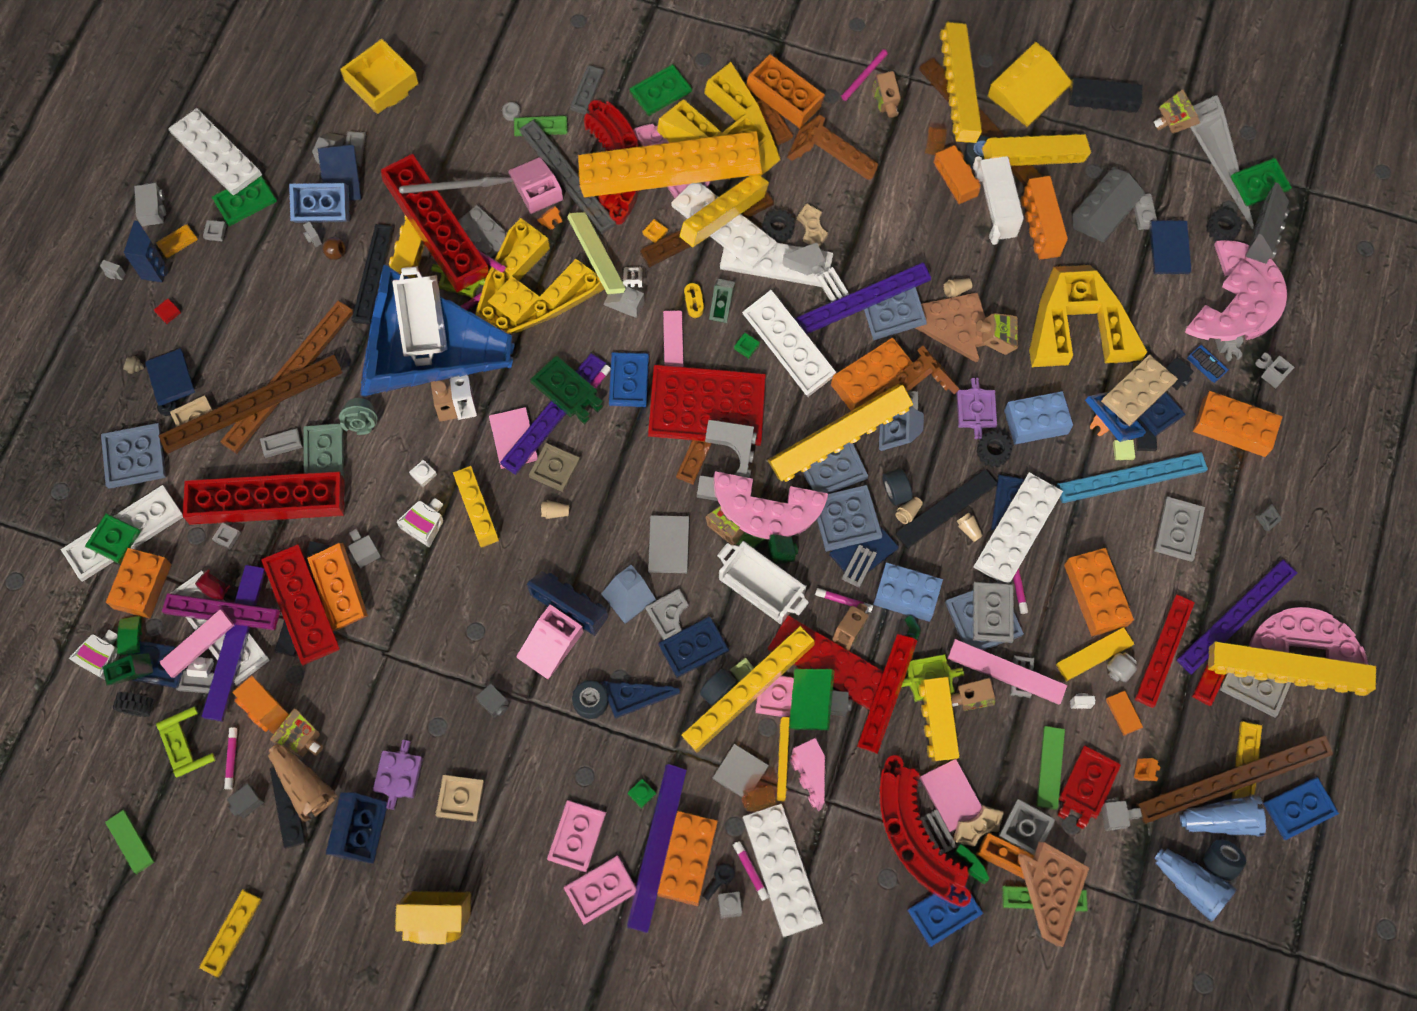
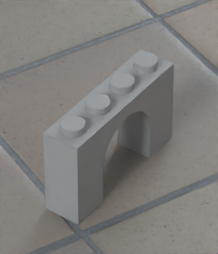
[697,420,756,501]

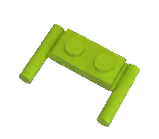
[156,706,216,778]

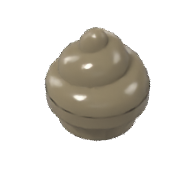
[123,355,144,374]

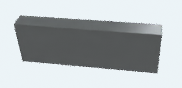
[570,65,604,114]

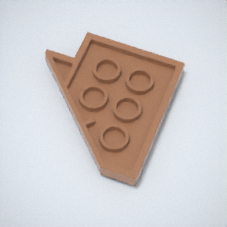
[915,293,985,362]
[1018,842,1089,947]

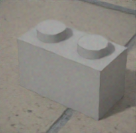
[134,183,166,226]

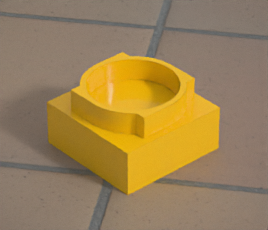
[341,39,418,114]
[396,891,471,944]

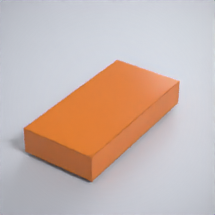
[1106,691,1143,736]

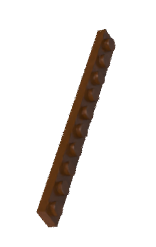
[919,58,1042,187]
[158,355,343,454]
[1136,735,1333,824]

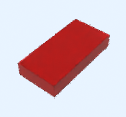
[1192,663,1226,706]

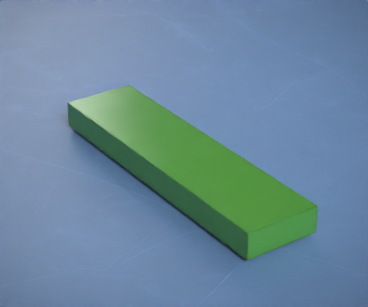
[1036,726,1065,810]
[1002,886,1087,912]

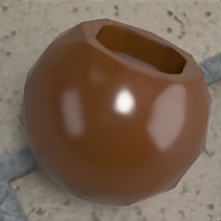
[322,237,346,260]

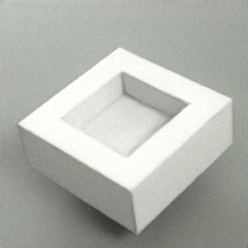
[409,460,437,487]
[187,657,214,678]
[1070,693,1095,709]

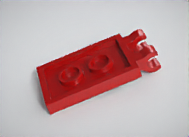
[1057,745,1121,829]

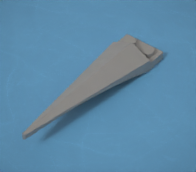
[1190,95,1254,229]

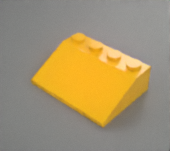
[988,42,1071,127]

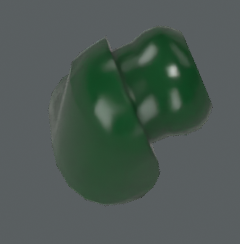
[904,615,921,641]

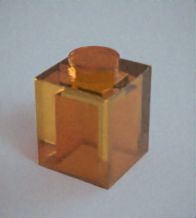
[925,127,947,155]
[742,784,776,812]

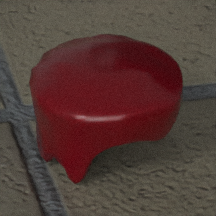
[195,569,230,600]

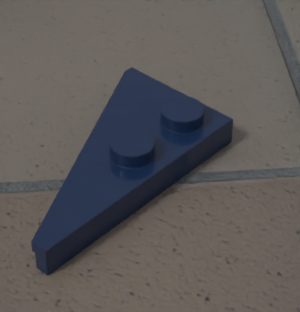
[601,681,680,719]

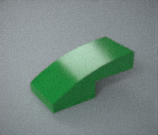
[117,616,142,655]
[953,844,990,884]

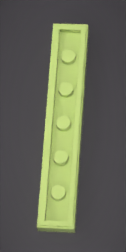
[568,212,625,294]

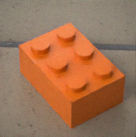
[106,548,172,619]
[233,676,289,734]

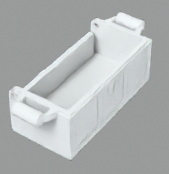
[973,156,1024,245]
[393,266,448,366]
[717,541,809,625]

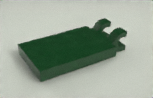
[530,355,603,425]

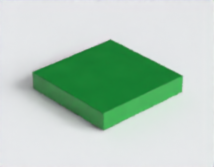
[85,513,141,564]

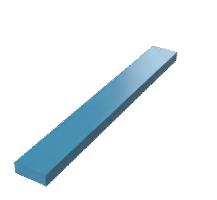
[1056,452,1208,503]

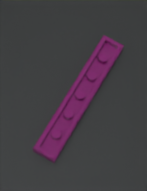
[162,593,280,630]

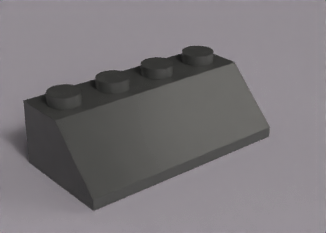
[1073,167,1144,242]
[1245,182,1289,264]

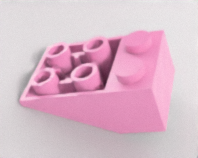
[508,157,563,214]
[517,605,584,680]
[790,738,825,811]

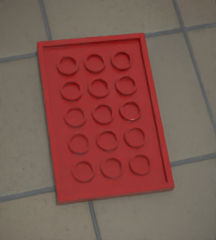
[648,365,765,446]

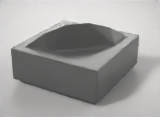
[1255,504,1282,531]

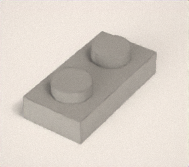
[1134,194,1157,230]

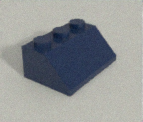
[124,220,168,283]
[326,793,388,864]

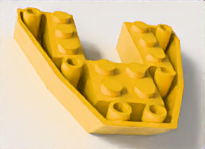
[657,62,780,176]
[475,218,605,334]
[1029,265,1147,367]

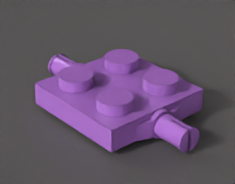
[956,378,997,439]
[373,740,423,810]

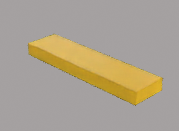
[1056,627,1134,682]
[777,717,789,802]
[1232,721,1262,799]
[199,890,262,977]

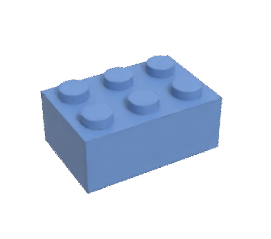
[289,183,350,223]
[1004,391,1073,445]
[873,563,943,622]

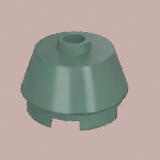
[339,398,378,435]

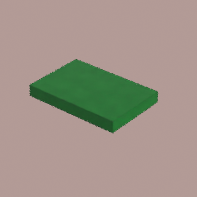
[629,64,692,117]
[1230,158,1292,207]
[212,176,277,226]
[789,669,834,730]

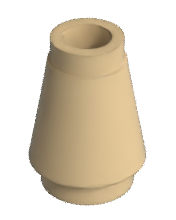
[944,278,972,298]
[896,497,923,524]
[541,500,569,519]
[957,513,983,542]

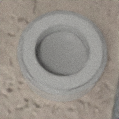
[502,102,520,121]

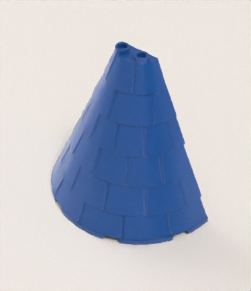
[360,265,514,396]

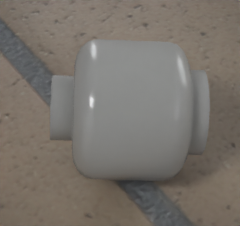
[1107,652,1137,682]

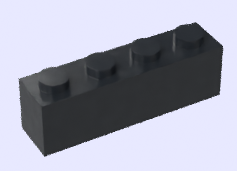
[1068,78,1142,113]

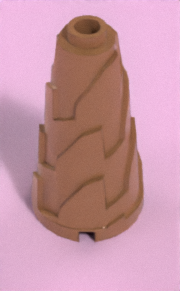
[268,744,337,822]

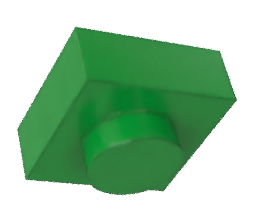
[734,333,760,359]
[627,779,656,809]

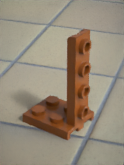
[787,115,878,180]
[863,346,960,404]

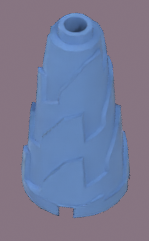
[1180,794,1266,836]
[1155,849,1237,922]

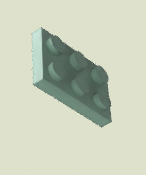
[304,424,344,478]

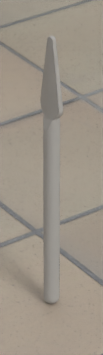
[399,177,513,193]

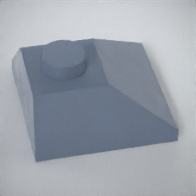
[879,407,924,451]
[601,565,656,624]

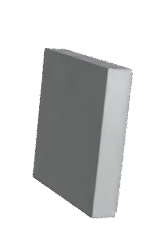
[713,744,769,801]

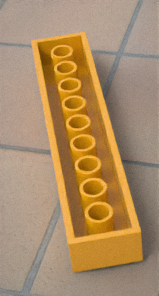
[578,131,762,197]

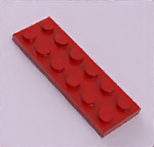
[261,544,340,665]
[768,616,884,710]

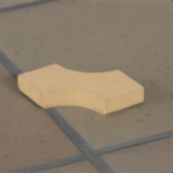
[797,204,828,248]
[953,806,1004,847]

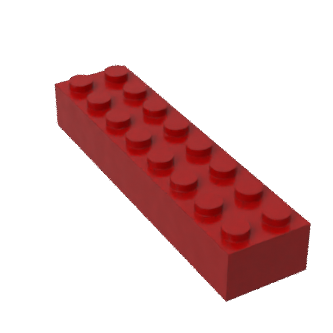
[381,154,488,292]
[183,472,345,525]

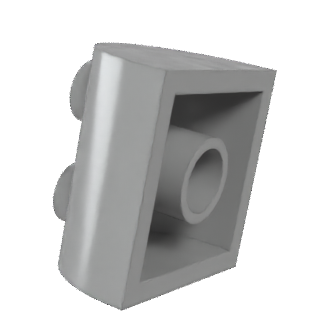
[999,799,1055,855]

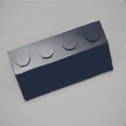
[527,571,608,636]

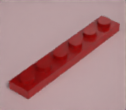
[1134,594,1195,708]
[857,634,918,754]

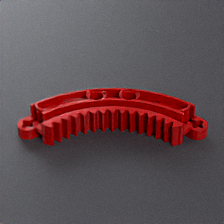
[584,100,640,225]
[880,755,971,907]

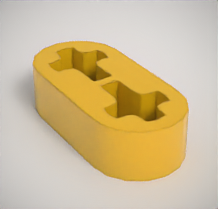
[684,283,704,318]

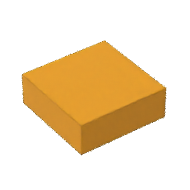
[643,219,668,243]

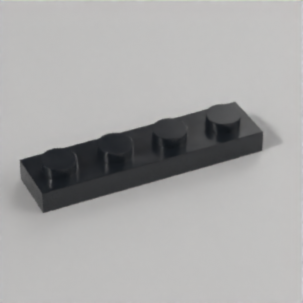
[270,767,306,849]

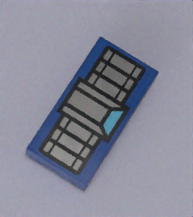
[1187,345,1228,383]

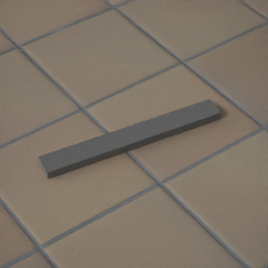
[519,120,616,235]

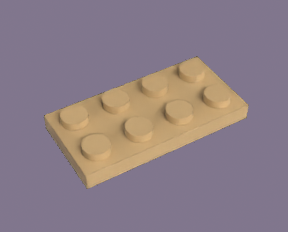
[1101,354,1178,426]

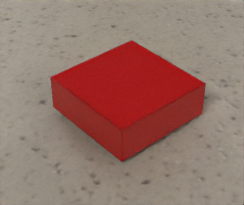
[154,299,181,324]

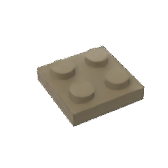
[529,443,580,492]

